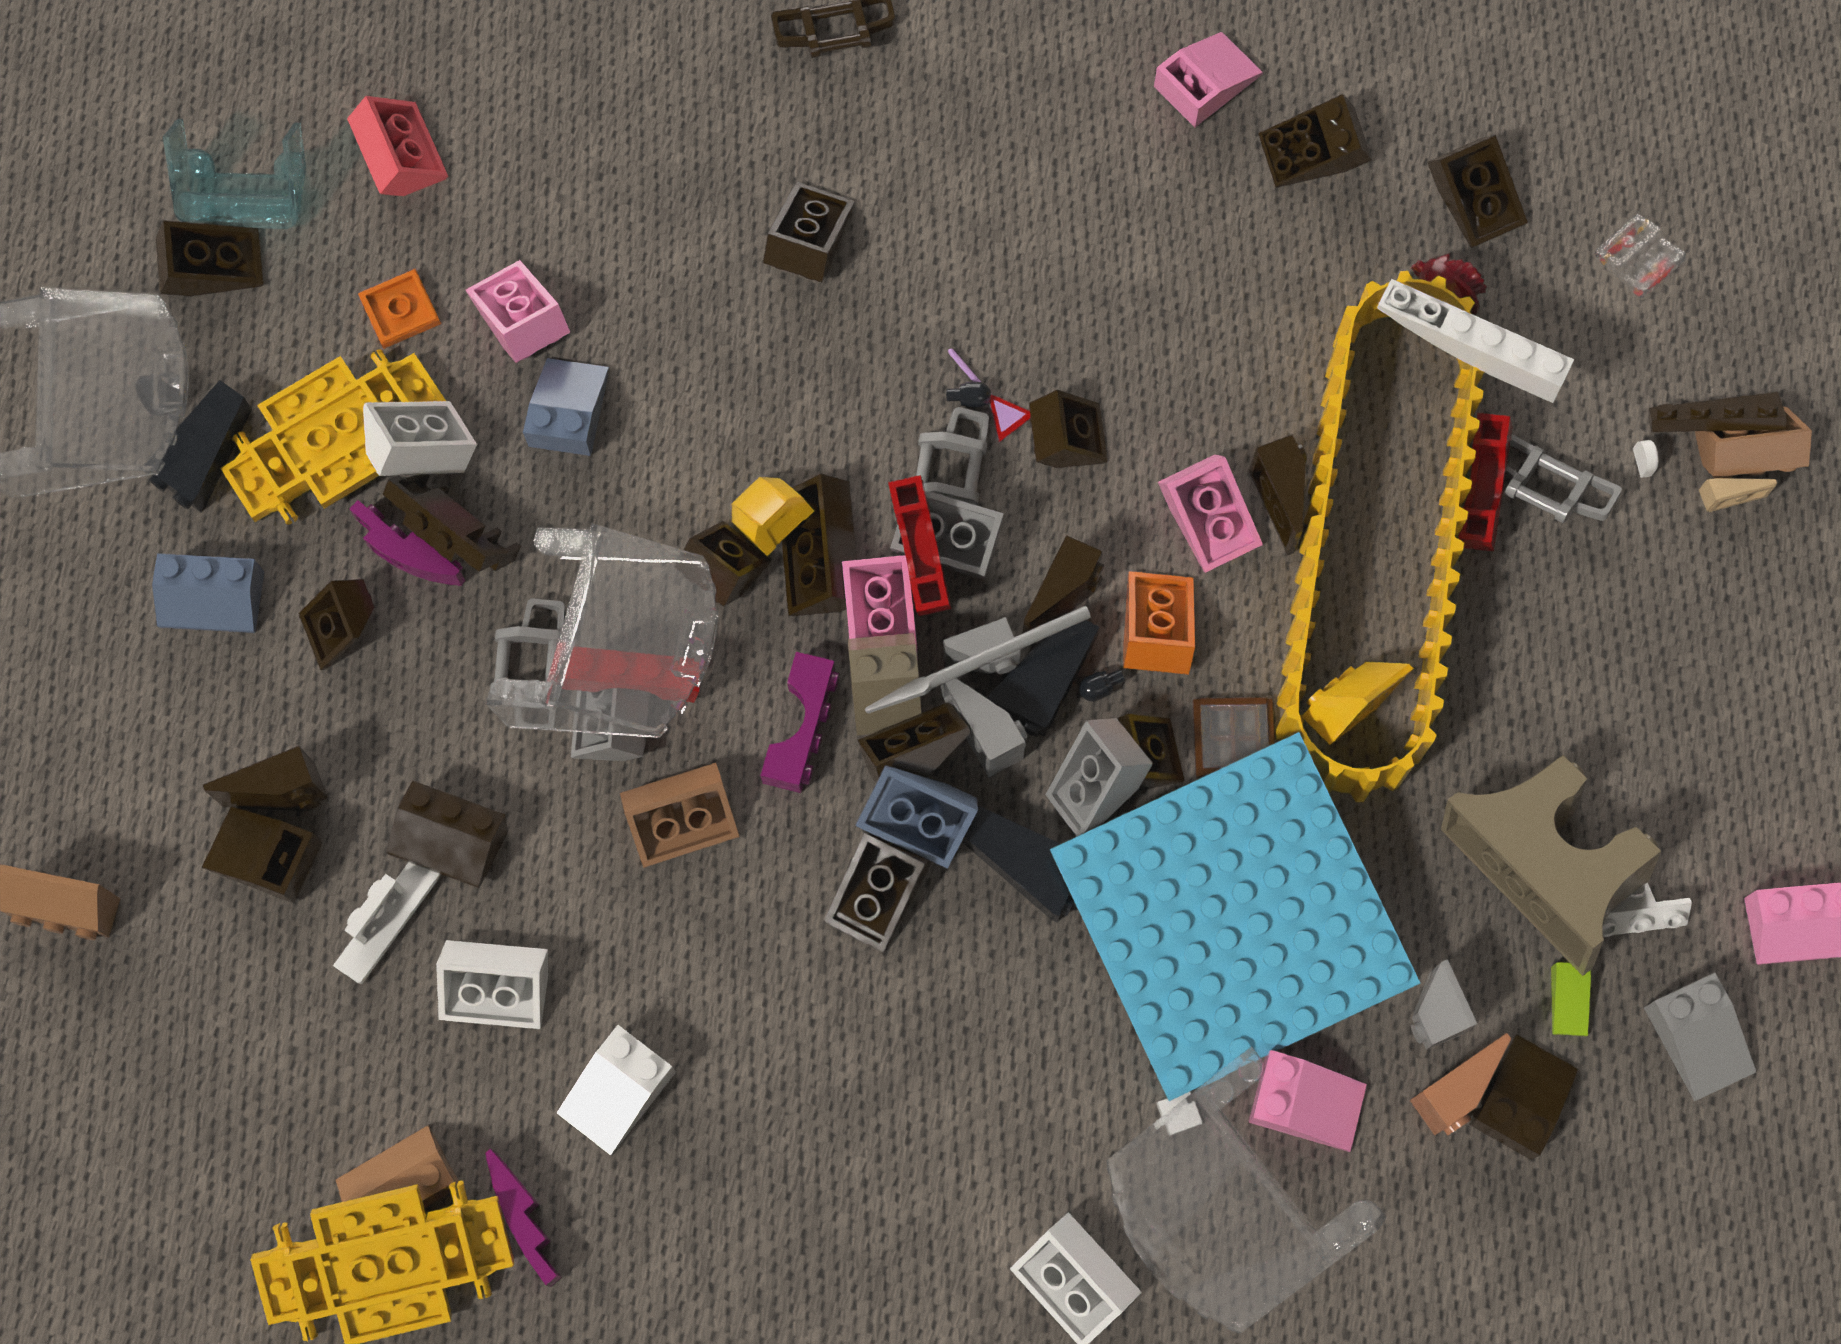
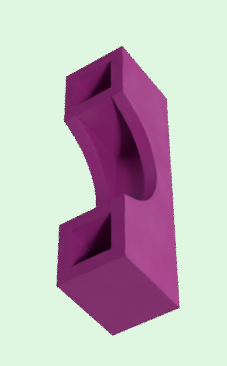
[760,652,840,793]

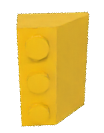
[1301,662,1414,745]

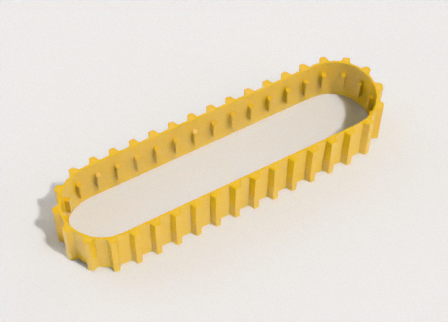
[1275,271,1484,802]

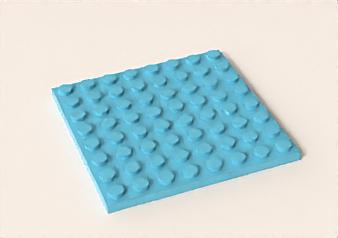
[1050,732,1420,1101]

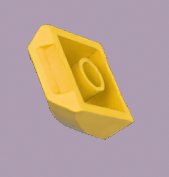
[732,477,814,556]

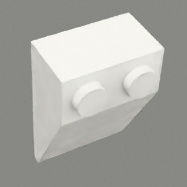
[557,1025,676,1155]

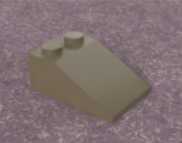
[848,633,921,735]

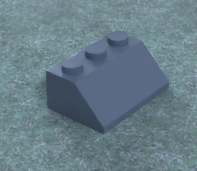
[152,554,264,633]

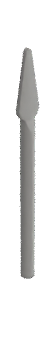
[865,606,1091,713]

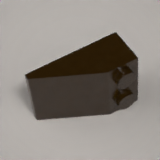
[1427,135,1528,248]
[763,182,855,283]
[156,220,263,296]
[1249,434,1307,555]
[1022,535,1104,634]
[857,702,970,783]
[203,746,328,811]
[824,831,932,952]
[1469,1034,1578,1160]

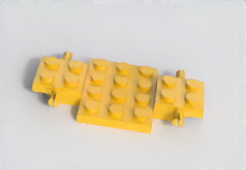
[220,349,446,525]
[250,1181,514,1344]

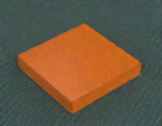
[358,268,441,349]

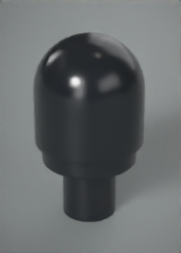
[946,382,991,408]
[1079,669,1125,702]

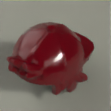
[1411,254,1487,316]

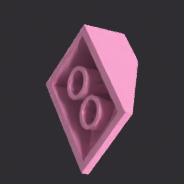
[466,260,571,363]
[1158,455,1263,573]
[1249,1050,1367,1152]

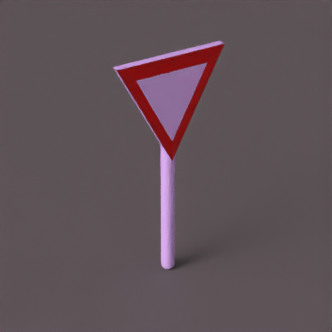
[948,348,1031,443]

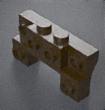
[383,474,521,572]

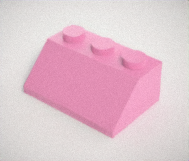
[842,555,918,661]
[1744,883,1841,965]

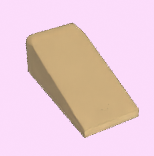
[1699,478,1777,512]

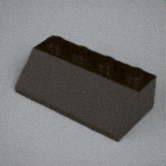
[782,474,857,616]

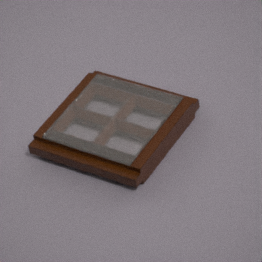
[1192,698,1275,778]

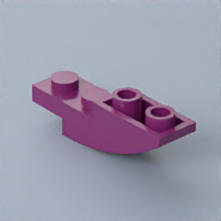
[349,500,465,586]

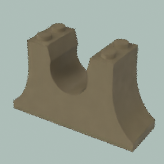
[1441,755,1661,976]

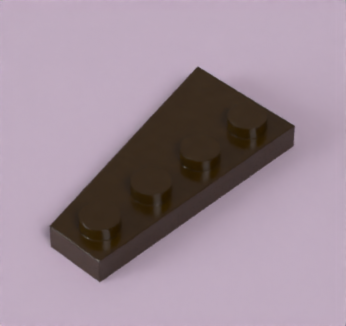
[1648,392,1787,432]

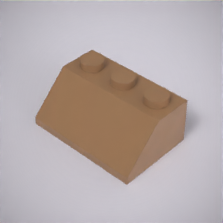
[1695,407,1812,478]
[620,763,740,868]
[0,864,121,941]
[336,1126,459,1208]

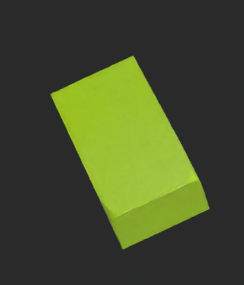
[1551,962,1591,1036]

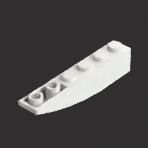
[1377,279,1574,403]

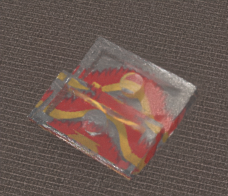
[1594,213,1686,299]

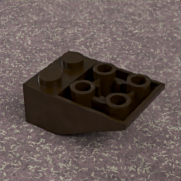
[1258,94,1372,188]
[202,807,323,903]

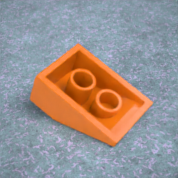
[1123,571,1195,675]

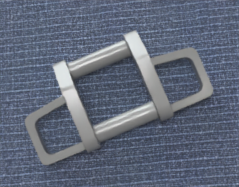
[916,407,989,505]
[1505,434,1622,524]
[490,598,565,730]

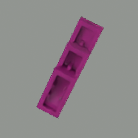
[485,1149,561,1287]

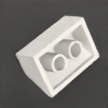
[363,401,477,476]
[436,940,548,1029]
[1010,1212,1142,1344]

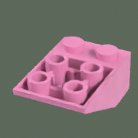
[1154,32,1263,127]

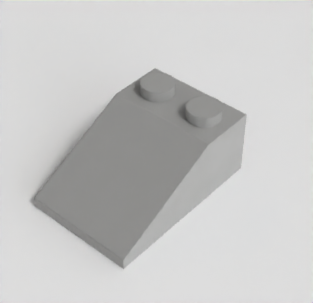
[941,678,1027,778]
[1045,718,1153,836]
[1644,973,1756,1102]

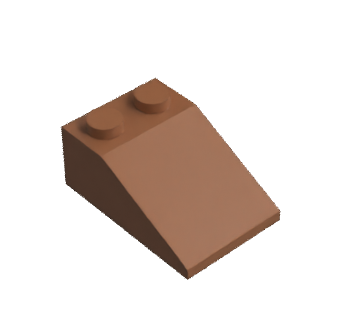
[1410,1033,1511,1136]

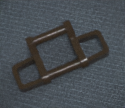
[771,0,895,58]

